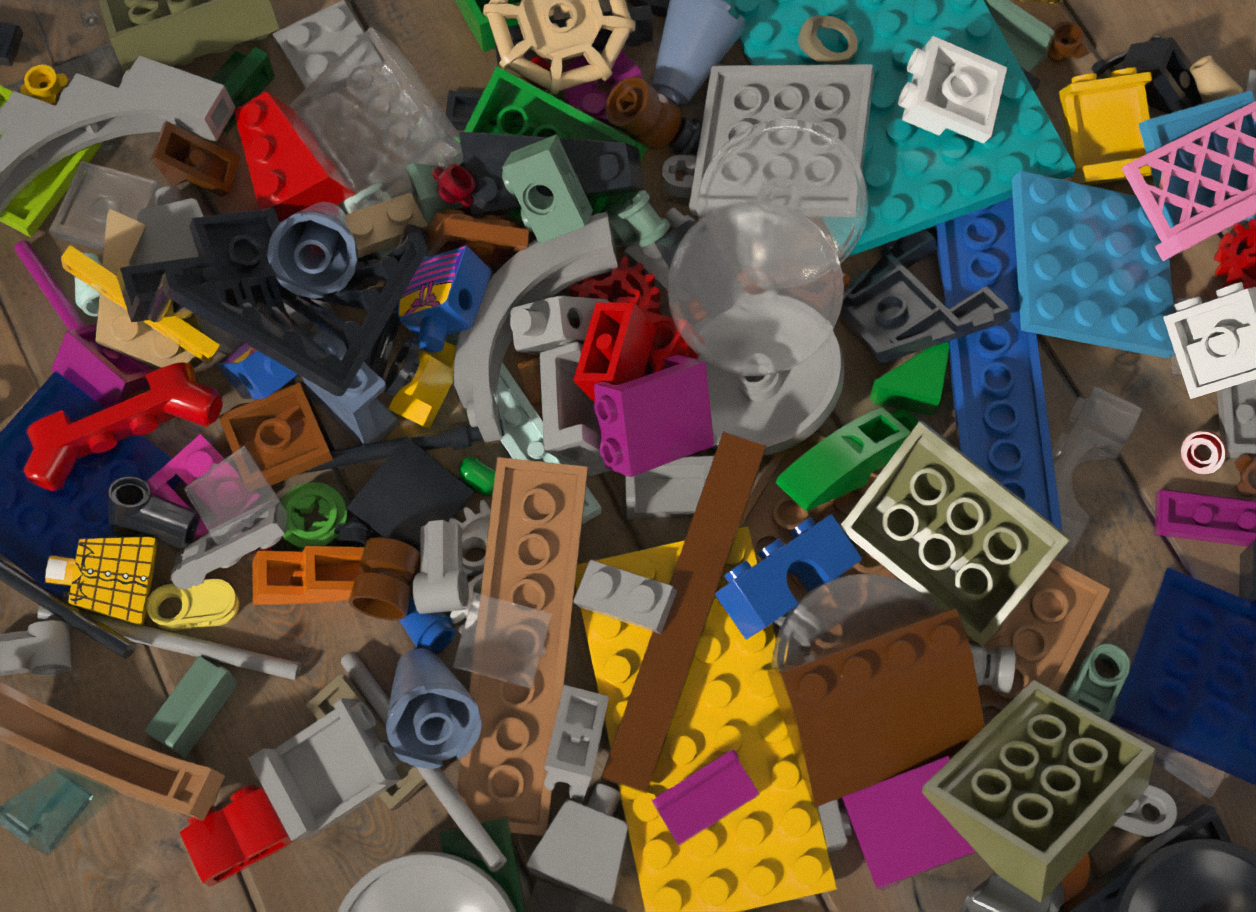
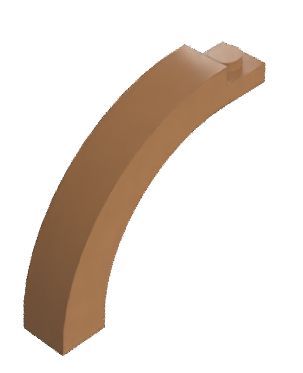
[0,682,225,821]

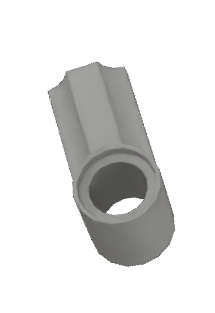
[413,520,469,614]
[0,620,72,676]

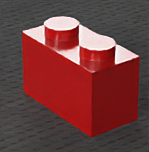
[573,302,656,403]

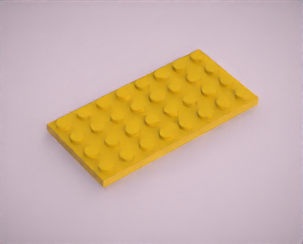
[575,526,837,912]

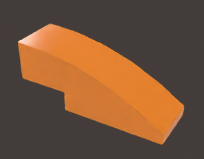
[252,546,364,605]

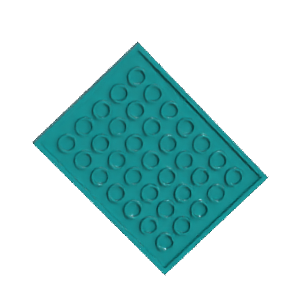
[723,0,1076,259]

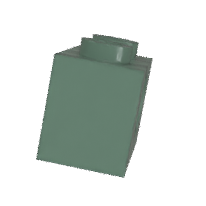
[502,135,593,244]

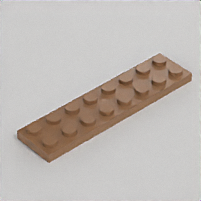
[453,457,588,836]

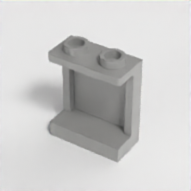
[540,341,612,476]
[248,698,401,841]

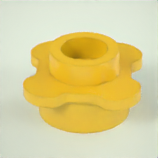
[20,65,69,105]

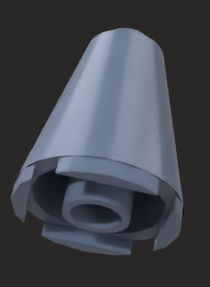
[652,0,746,106]
[267,202,358,299]
[386,648,482,769]

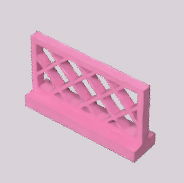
[1121,101,1256,261]

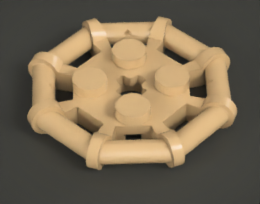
[483,0,636,95]

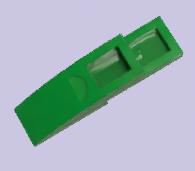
[776,407,919,511]

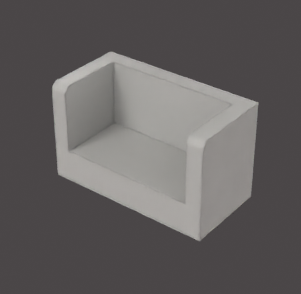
[625,456,714,519]

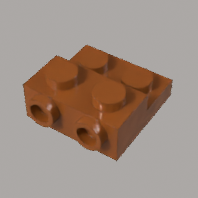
[425,209,529,267]
[218,382,333,494]

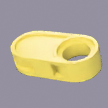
[146,579,240,631]

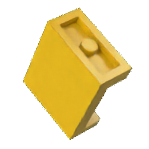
[1059,67,1152,186]

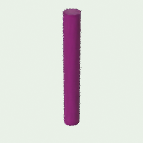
[14,240,86,330]

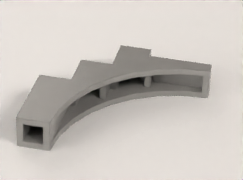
[0,55,236,215]

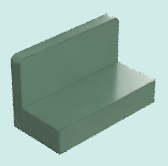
[984,0,1055,74]
[144,656,239,759]

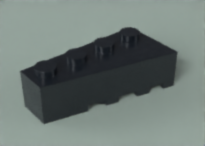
[459,131,645,217]

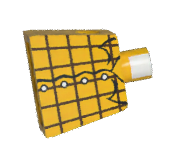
[45,537,159,626]

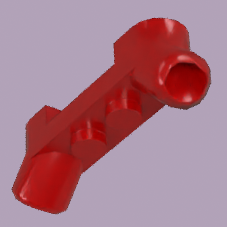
[23,362,223,491]

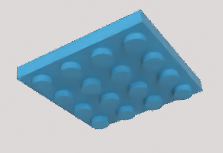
[1012,171,1175,359]

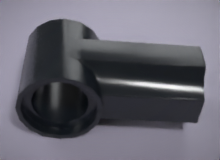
[108,477,200,549]

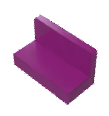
[51,324,153,412]
[652,749,760,846]

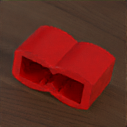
[179,785,294,887]

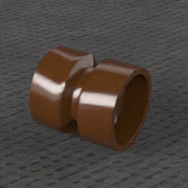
[605,77,682,150]
[348,537,420,621]

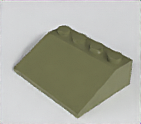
[98,0,280,74]
[840,421,1071,647]
[922,680,1156,903]

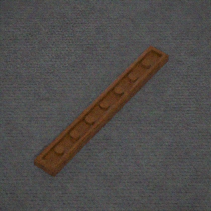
[601,432,766,794]

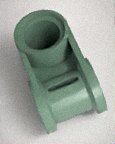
[606,190,670,247]
[1063,644,1130,722]

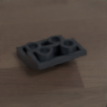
[347,437,475,552]

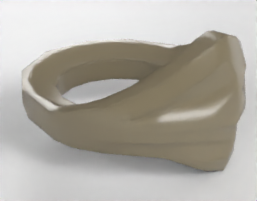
[798,16,858,65]

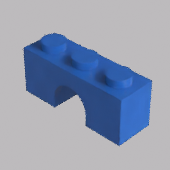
[715,514,862,640]

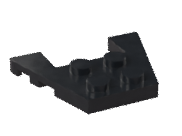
[832,229,1012,364]

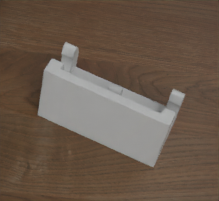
[544,685,609,801]

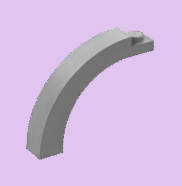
[454,212,618,442]

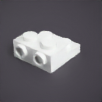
[898,36,1007,144]
[1163,282,1256,399]

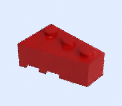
[234,91,356,223]

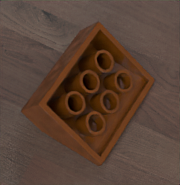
[767,608,985,807]

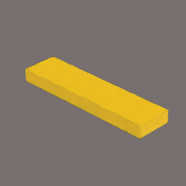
[61,245,220,364]

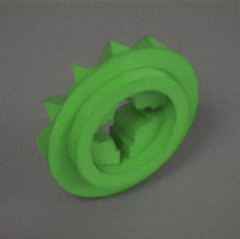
[280,482,348,551]

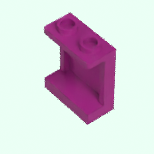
[594,355,714,477]
[842,756,977,891]

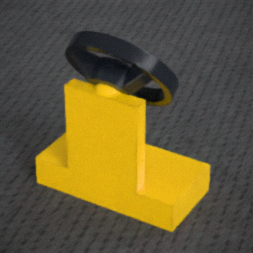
[383,337,457,429]

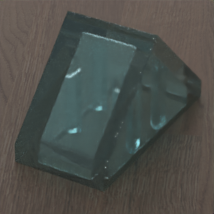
[0,769,93,856]

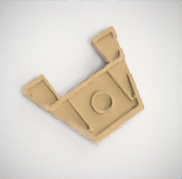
[96,209,200,369]

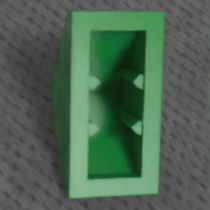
[869,342,949,416]

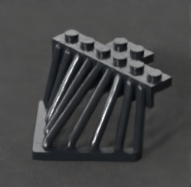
[116,208,428,397]

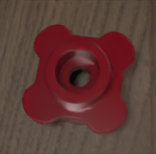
[432,164,476,207]

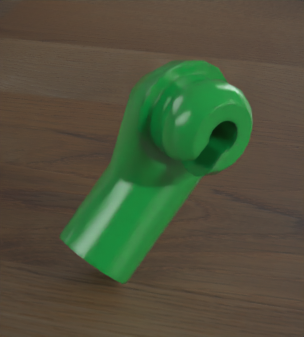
[458,456,496,497]

